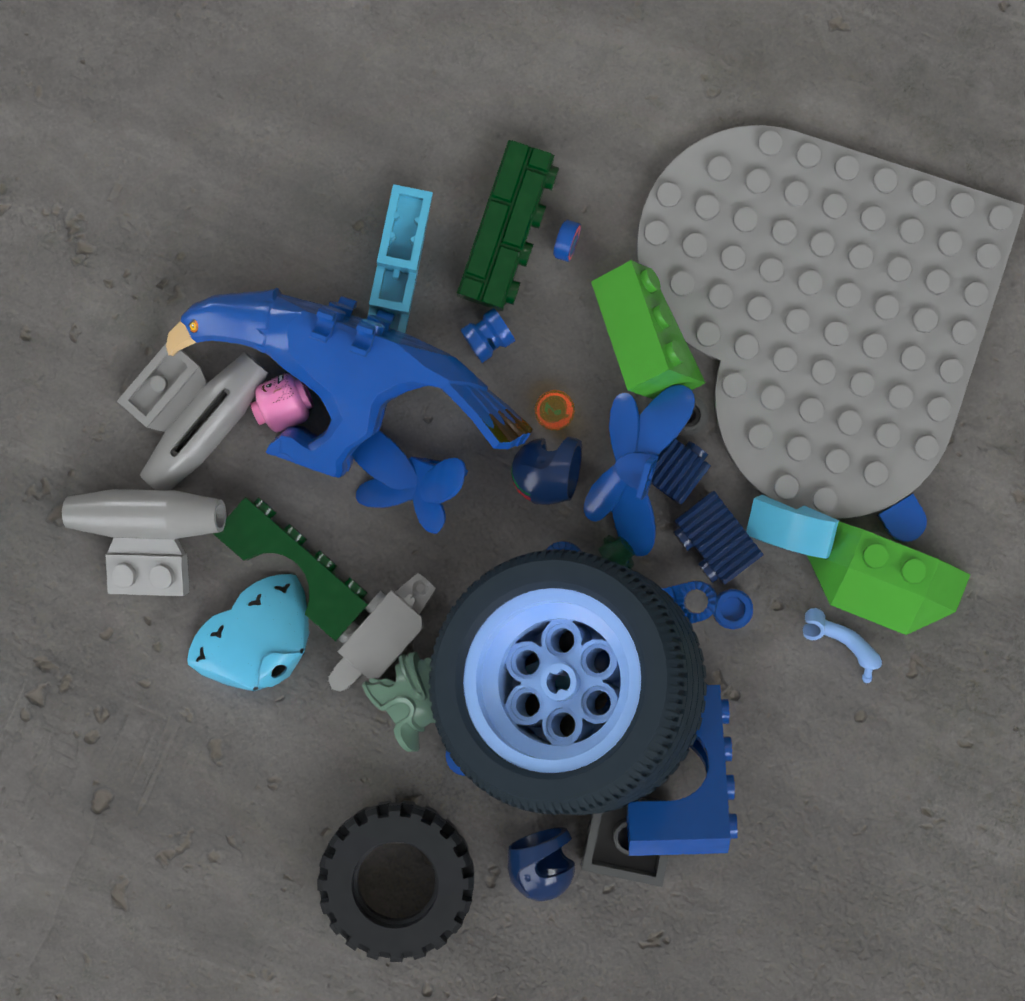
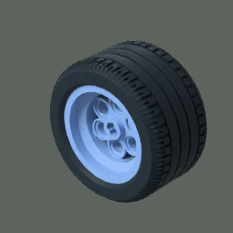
[428,549,707,815]

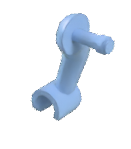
[803,608,882,683]

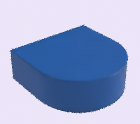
[877,494,927,542]

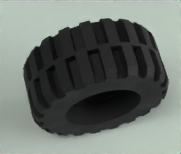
[317,800,474,962]

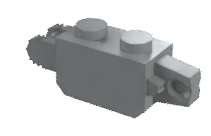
[327,573,436,692]

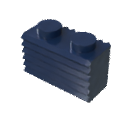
[651,438,711,505]
[673,491,764,585]

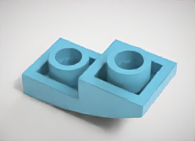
[746,495,839,559]

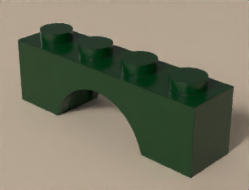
[213,497,369,641]

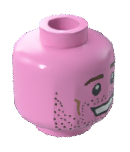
[250,373,314,433]

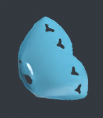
[187,574,310,691]

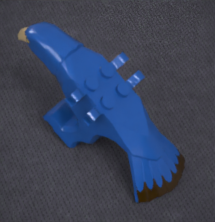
[166,288,533,478]

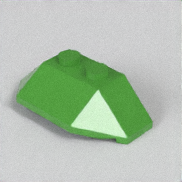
[806,521,971,635]

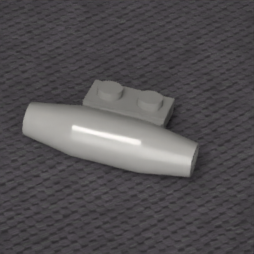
[117,343,269,490]
[62,489,226,596]

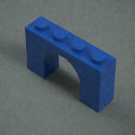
[627,685,738,856]

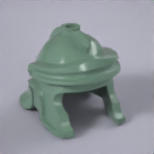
[362,651,436,752]

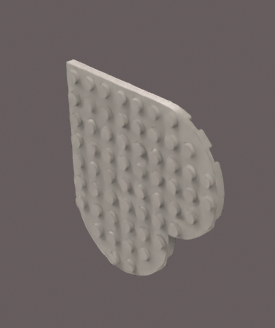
[637,125,1025,519]

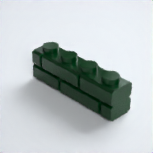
[457,140,559,312]

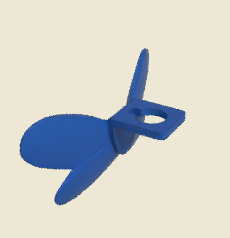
[583,385,695,556]
[352,430,468,534]

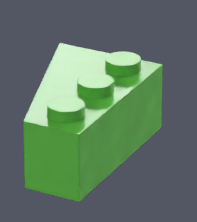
[591,260,706,399]

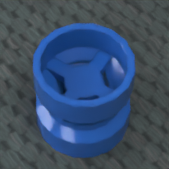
[460,308,516,363]

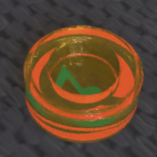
[535,390,575,431]

